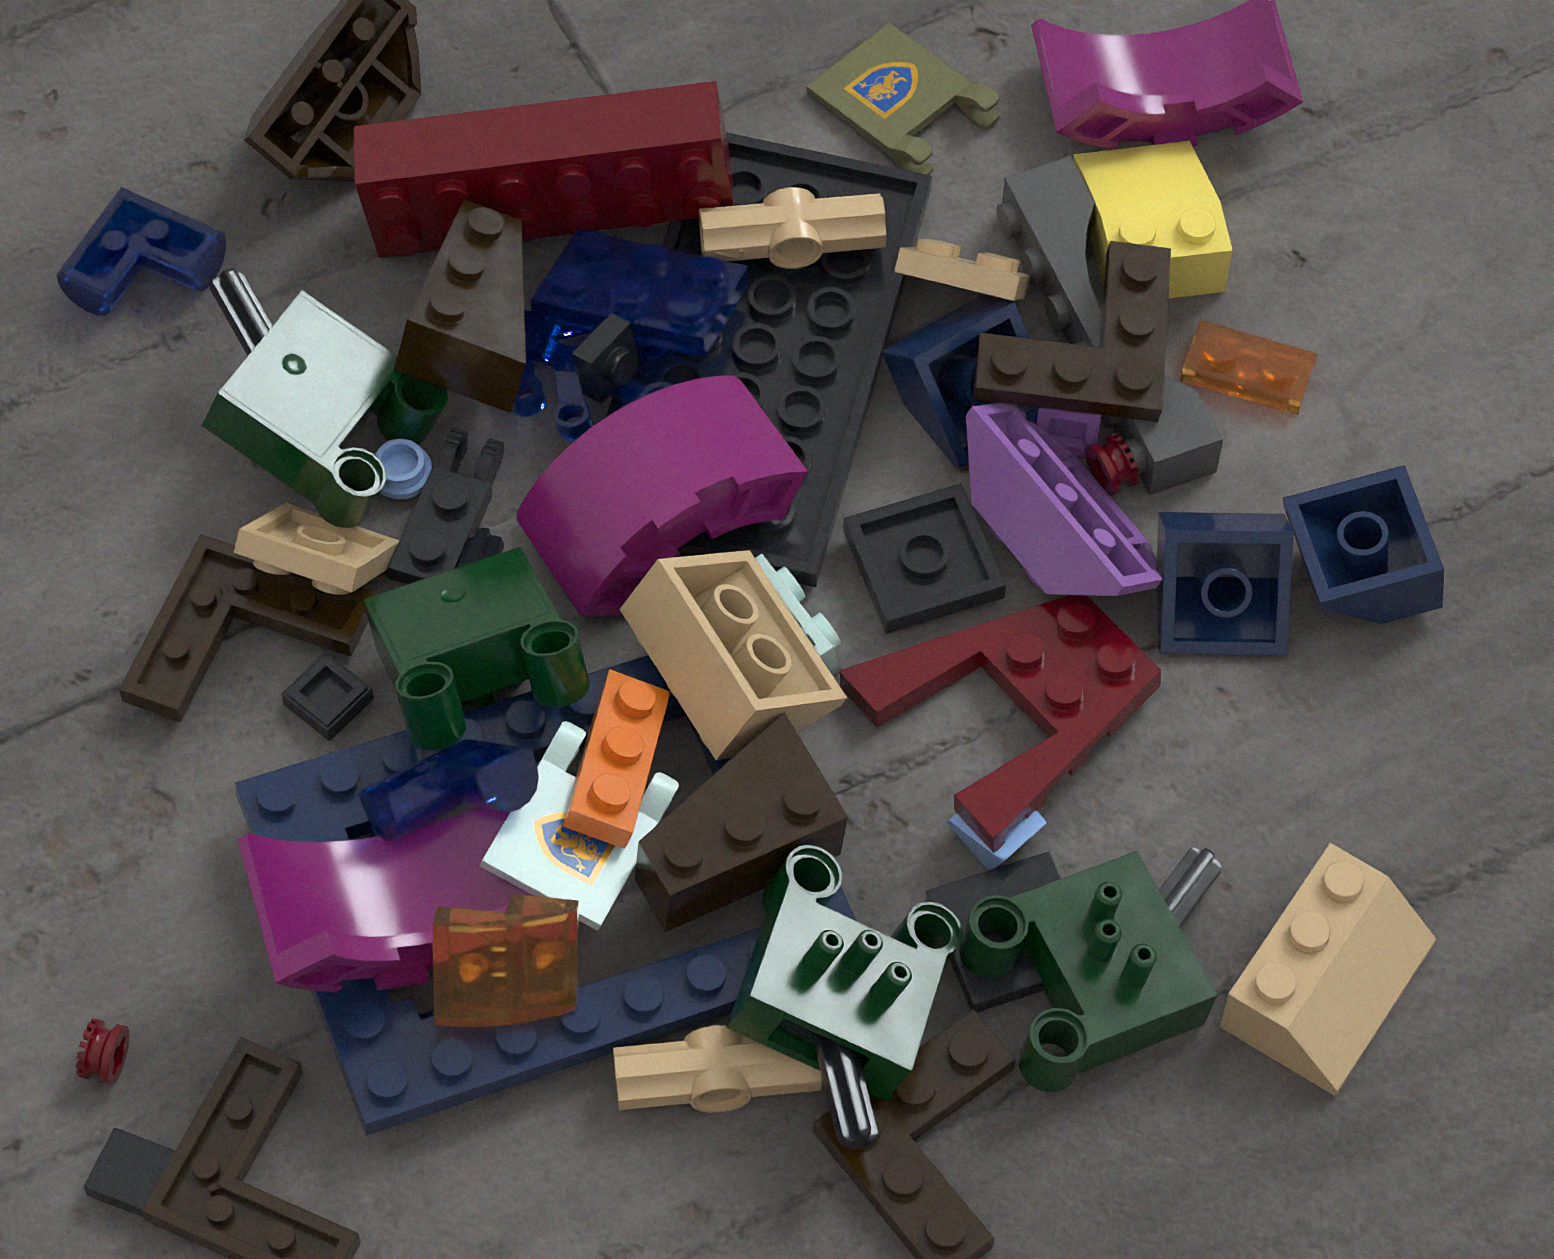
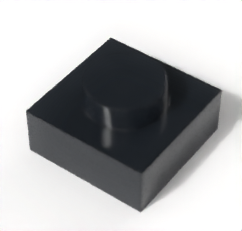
[572,313,640,404]

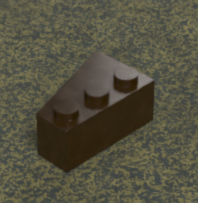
[394,199,526,413]
[634,712,848,932]

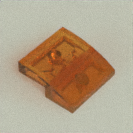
[432,894,579,1027]

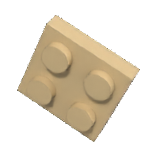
[894,238,1030,301]
[234,503,400,595]

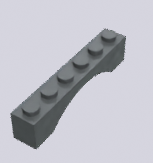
[996,156,1223,495]

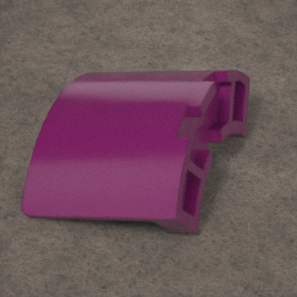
[1031,0,1303,149]
[516,375,808,616]
[238,799,551,992]

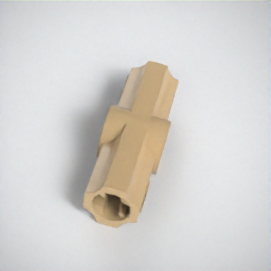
[699,187,886,269]
[613,1025,822,1113]

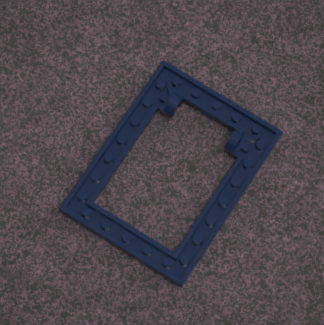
[235,655,857,1136]

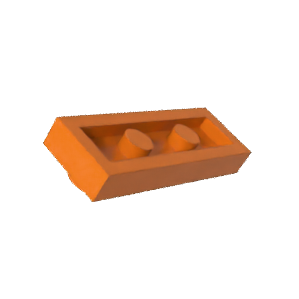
[562,669,670,849]

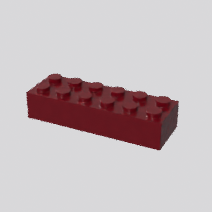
[354,81,735,258]

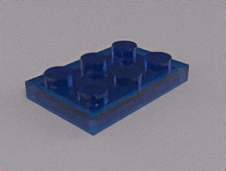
[531,229,748,358]

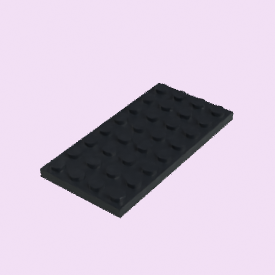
[606,132,932,587]

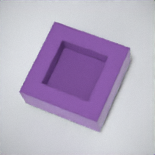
[1037,407,1101,458]

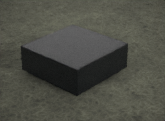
[281,652,374,742]
[84,1127,175,1217]

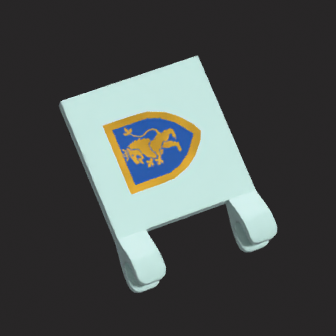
[480,721,679,931]

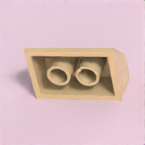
[619,550,847,760]
[1220,843,1436,1097]

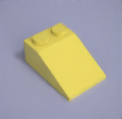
[1073,141,1233,299]

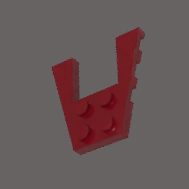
[839,595,1161,853]

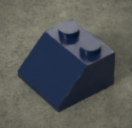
[881,295,1039,468]
[1282,465,1444,624]
[1157,512,1294,655]

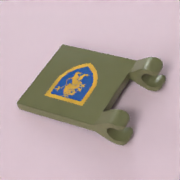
[806,22,999,175]

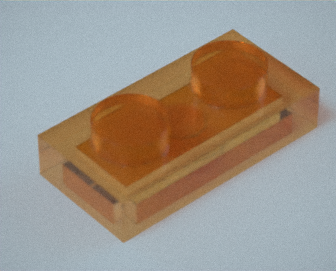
[1180,320,1317,415]

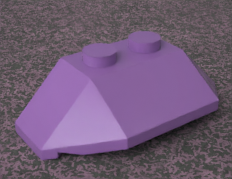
[966,403,1163,596]

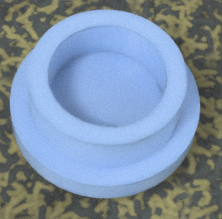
[375,439,432,500]

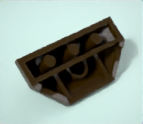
[244,0,421,182]

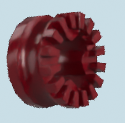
[1085,433,1140,496]
[76,1018,129,1085]

